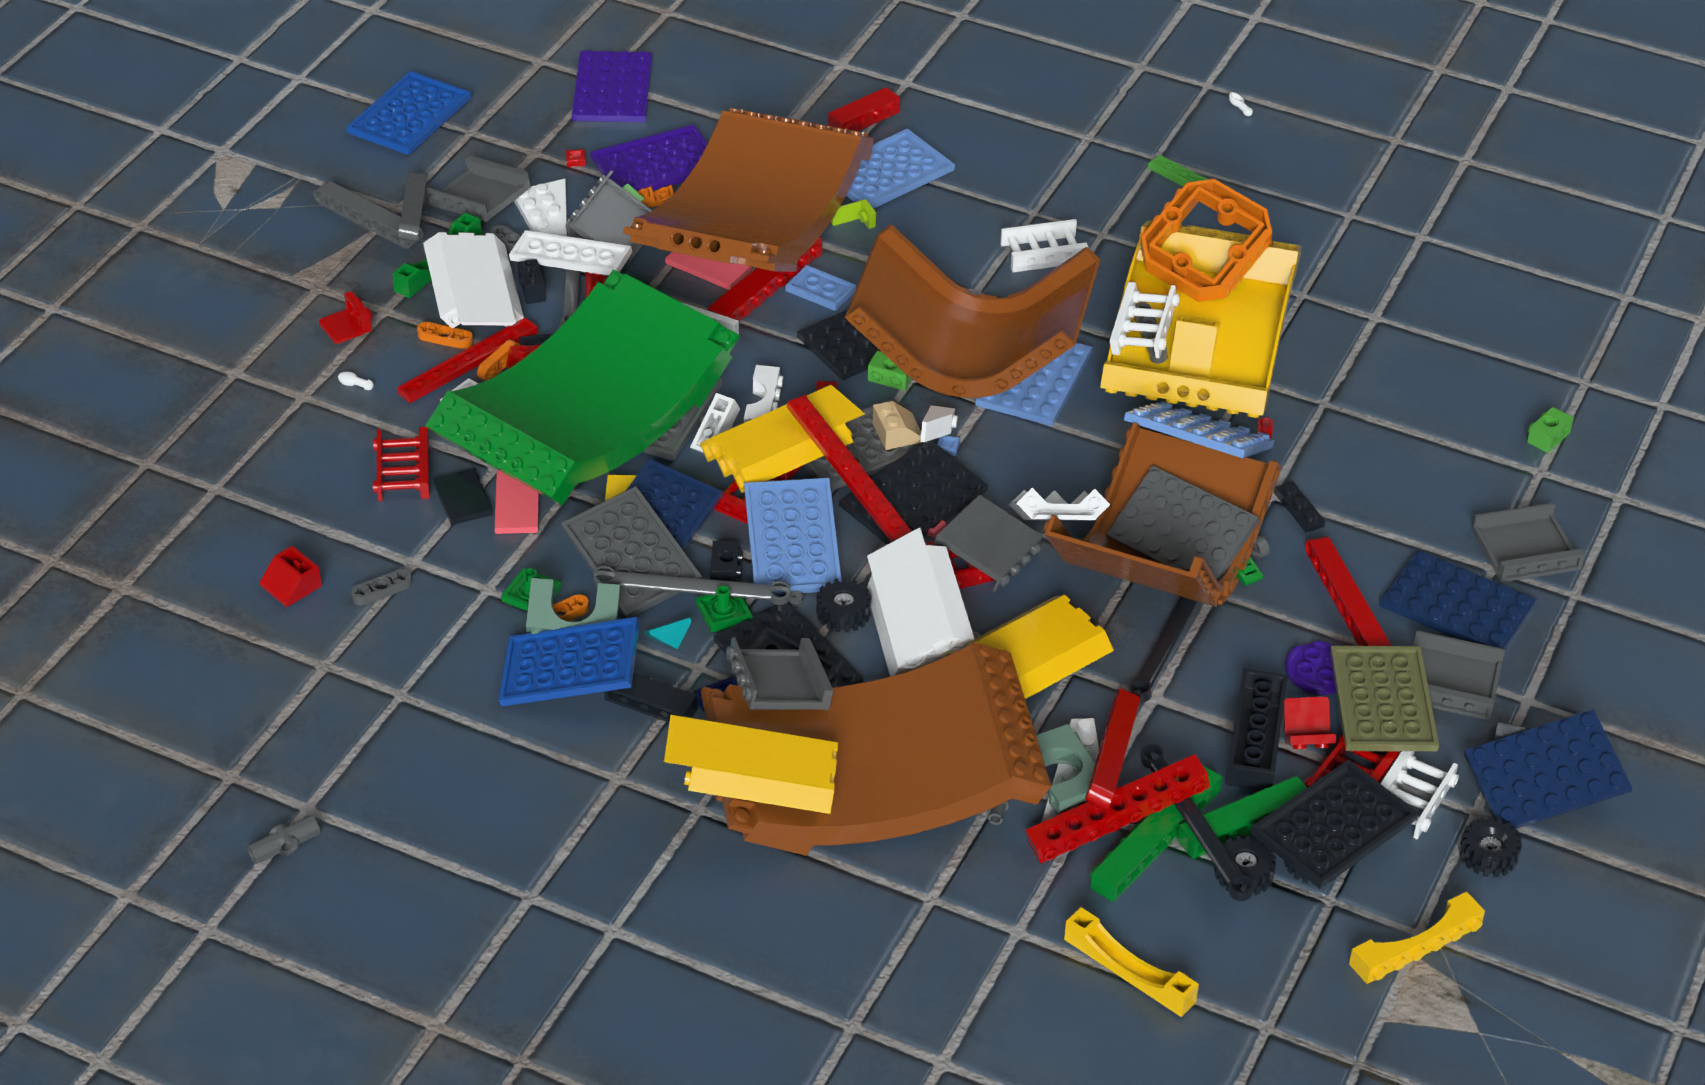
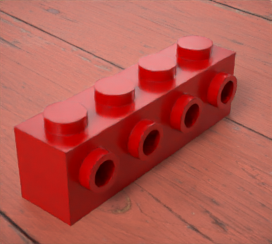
[828,87,900,131]

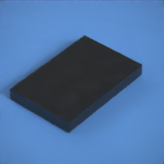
[433,469,492,525]

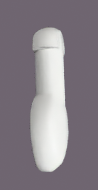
[1229,92,1253,116]
[338,372,374,390]

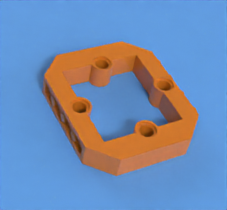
[1140,179,1272,302]

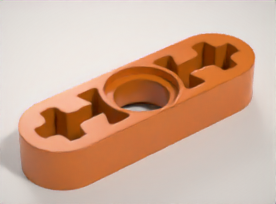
[417,322,473,349]
[477,340,520,381]
[552,594,589,622]

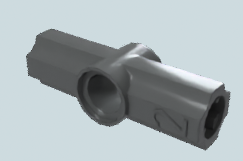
[247,815,321,864]

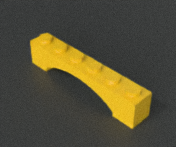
[1349,891,1485,984]
[1064,907,1199,1017]

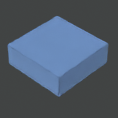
[937,435,960,457]

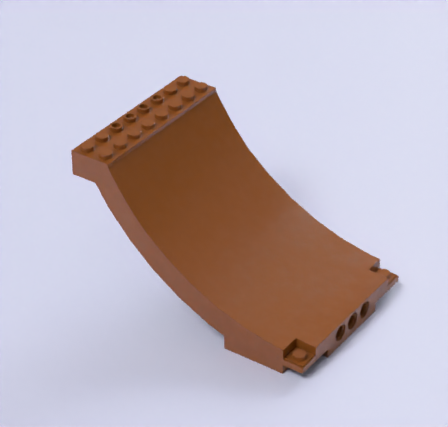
[623,108,874,272]
[701,642,1051,856]

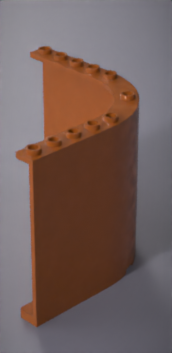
[845,225,1101,398]
[1044,423,1281,607]

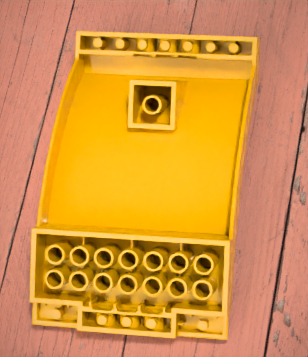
[1100,221,1301,418]

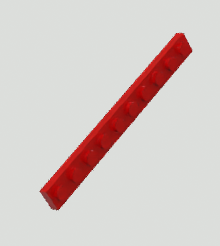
[787,395,912,542]

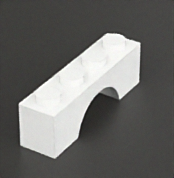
[744,365,784,423]

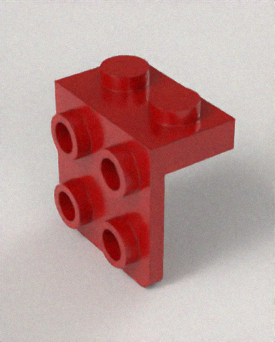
[319,291,372,344]
[1283,696,1336,749]

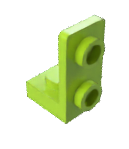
[831,199,876,229]

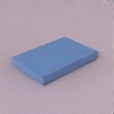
[786,265,856,311]

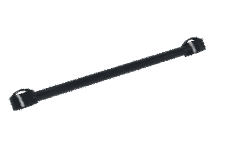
[1129,597,1197,703]
[1141,744,1253,901]

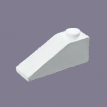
[690,393,740,453]
[920,405,958,442]

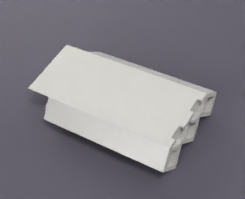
[423,232,524,329]
[1009,488,1110,521]
[867,528,974,677]

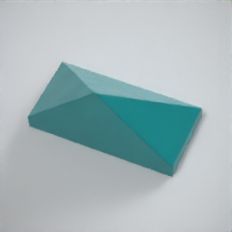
[644,618,692,649]

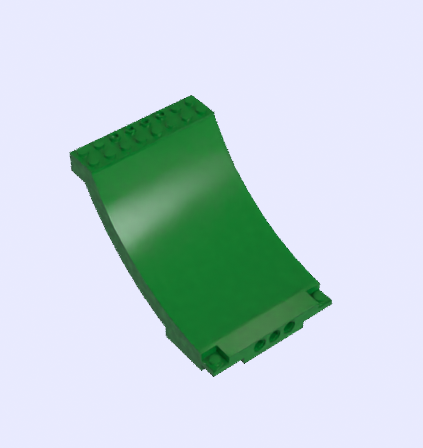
[425,269,740,506]

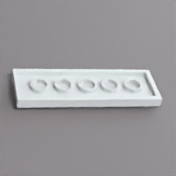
[509,230,632,276]

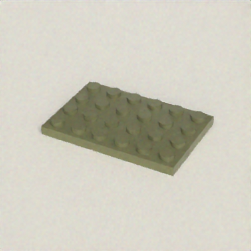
[1330,646,1439,751]

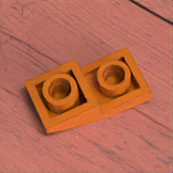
[638,185,675,208]

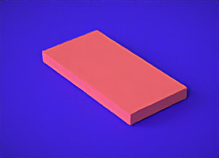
[665,252,752,290]
[495,470,539,534]

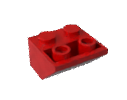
[259,546,322,607]

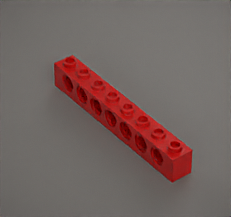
[1025,754,1210,864]

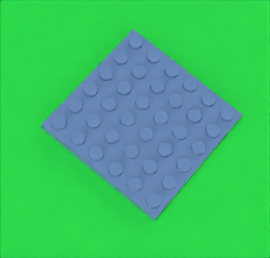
[1124,401,1275,459]

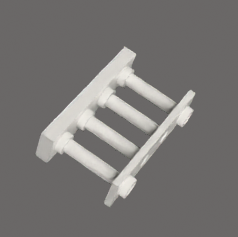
[1000,219,1089,272]
[1110,282,1180,358]
[1381,751,1459,839]

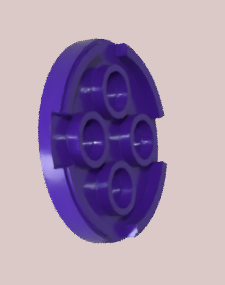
[1285,641,1336,695]

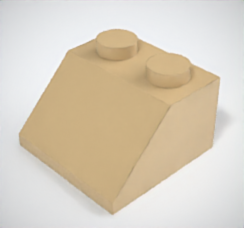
[872,401,921,450]

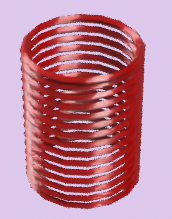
[1257,417,1274,439]

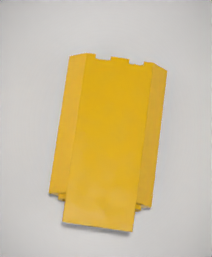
[699,385,865,493]
[974,595,1114,699]
[664,715,838,814]

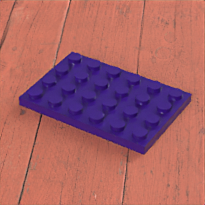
[572,50,652,122]
[590,124,708,192]

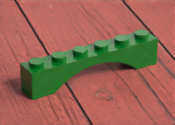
[392,212,482,298]

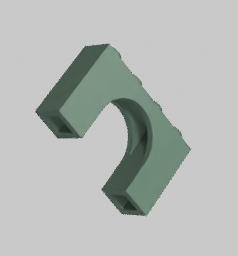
[526,578,620,634]
[1036,724,1096,815]

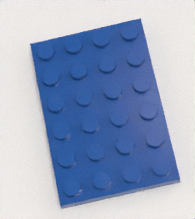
[346,71,472,155]
[498,617,640,707]

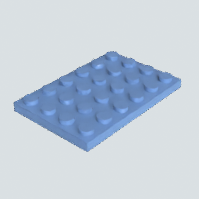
[846,129,955,209]
[975,343,1092,426]
[744,478,842,595]

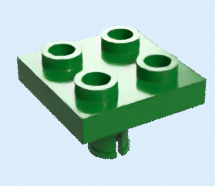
[501,568,562,611]
[695,585,752,633]

